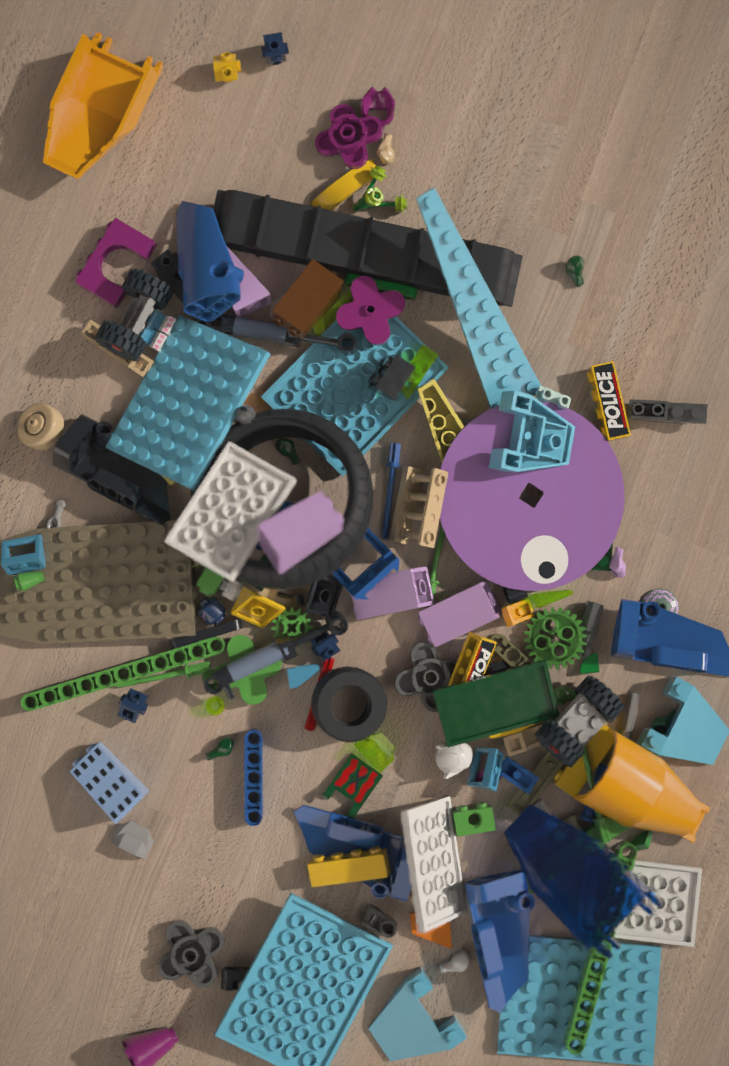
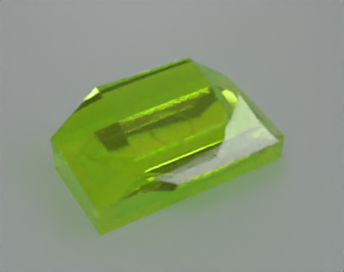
[354,732,396,773]

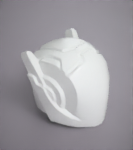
[435,741,473,779]

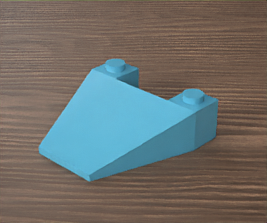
[489,390,575,472]
[637,676,729,765]
[368,967,467,1061]

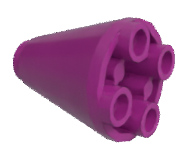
[121,1027,179,1066]

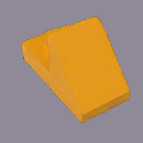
[501,598,535,627]

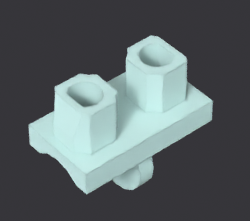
[535,386,572,409]

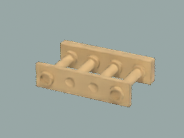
[389,466,449,548]

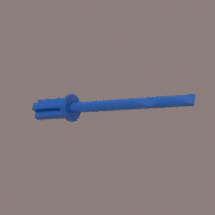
[382,443,401,539]

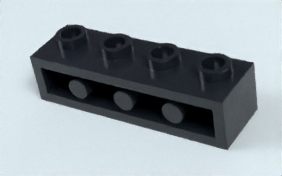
[150,249,205,324]

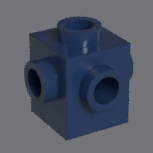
[261,32,289,65]
[310,632,341,661]
[118,688,148,724]

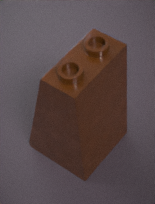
[270,259,344,340]

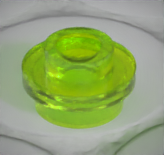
[205,696,225,716]

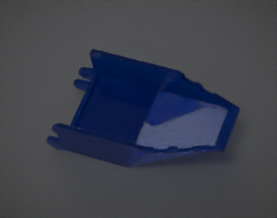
[504,804,662,958]

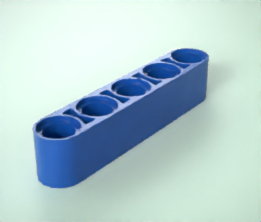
[244,728,264,826]

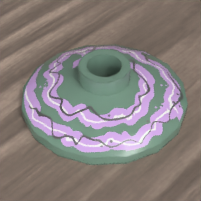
[642,588,679,616]

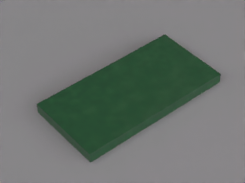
[432,659,560,748]

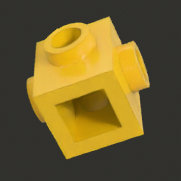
[213,52,241,82]

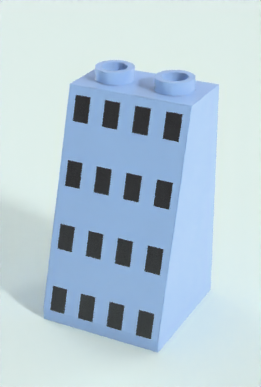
[70,742,149,824]

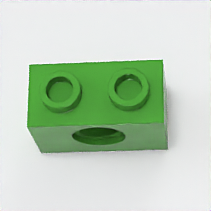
[196,567,226,596]
[452,802,496,837]

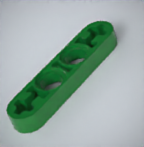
[344,274,418,300]

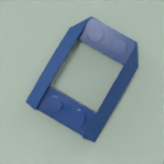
[332,527,400,600]

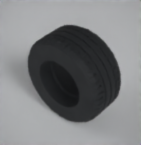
[311,666,387,743]

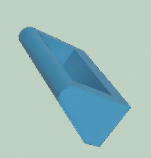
[1,534,46,575]
[287,664,320,688]
[467,747,504,791]

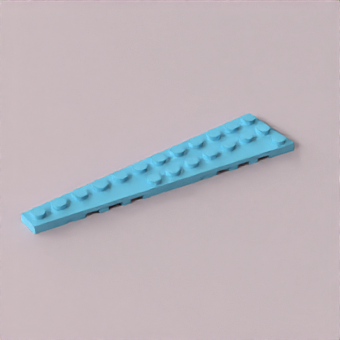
[416,188,541,409]

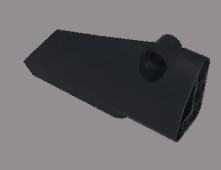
[53,414,171,524]

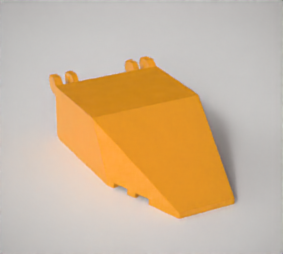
[43,32,163,180]

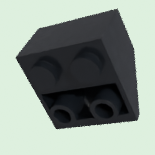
[367,354,416,400]

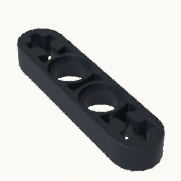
[169,619,243,650]

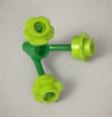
[353,165,407,213]

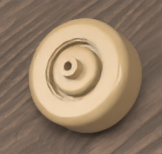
[17,403,64,451]

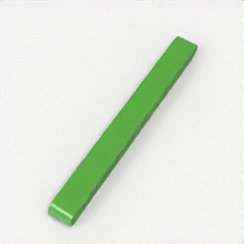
[21,637,226,711]
[564,841,637,1055]

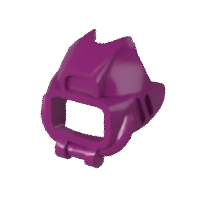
[361,86,395,129]

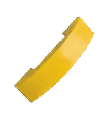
[311,159,376,211]

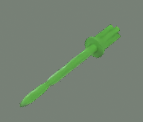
[429,524,445,599]
[115,661,212,687]
[582,745,611,843]

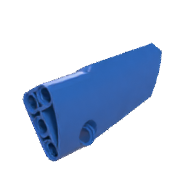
[176,201,244,321]
[611,599,729,677]
[294,805,412,902]
[464,870,535,1013]

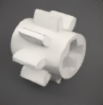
[220,580,243,601]

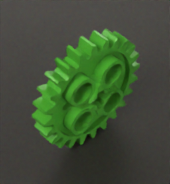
[524,607,587,670]

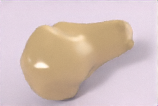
[377,132,394,165]

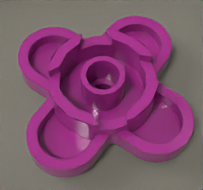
[315,104,383,169]
[336,276,405,346]

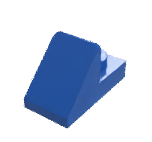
[500,756,540,795]

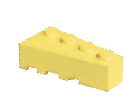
[417,378,464,463]

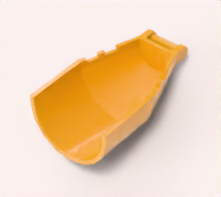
[574,728,710,843]

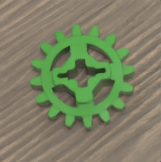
[271,607,313,648]

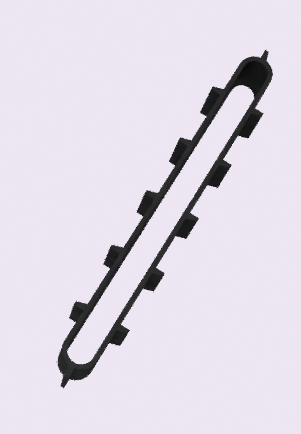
[213,190,523,307]

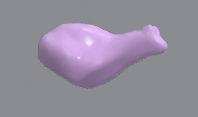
[609,547,626,578]

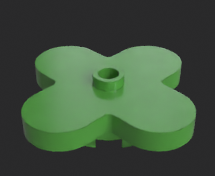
[213,635,282,705]

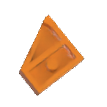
[410,912,452,948]

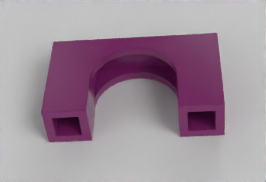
[75,218,157,309]

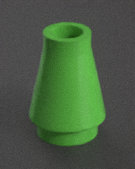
[14,570,45,591]

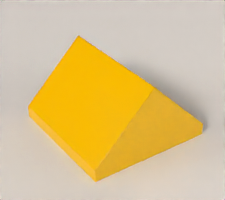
[231,586,285,629]

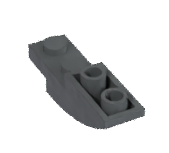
[628,399,708,424]

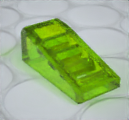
[531,589,573,609]

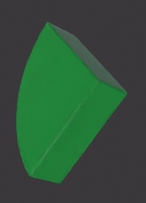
[579,653,600,674]
[629,830,653,851]

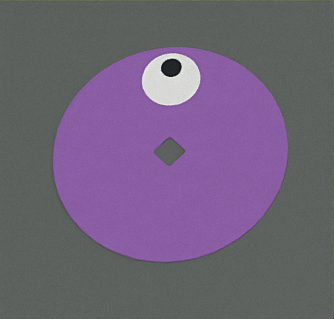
[440,401,625,591]

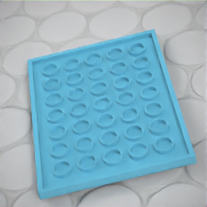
[261,308,449,477]
[105,315,271,491]
[214,892,393,1066]
[497,935,661,1066]

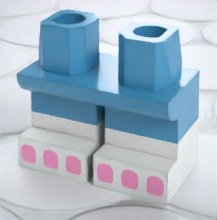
[138,309,177,352]

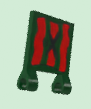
[322,753,383,818]

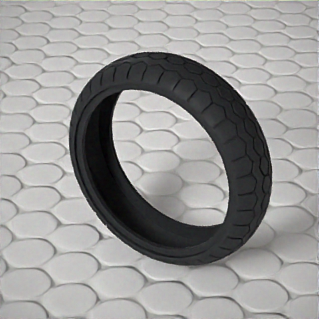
[190,409,373,590]

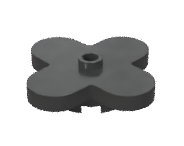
[394,642,458,712]
[158,920,224,988]

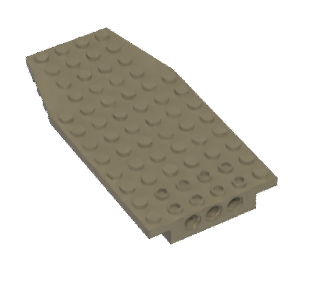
[0,520,198,644]

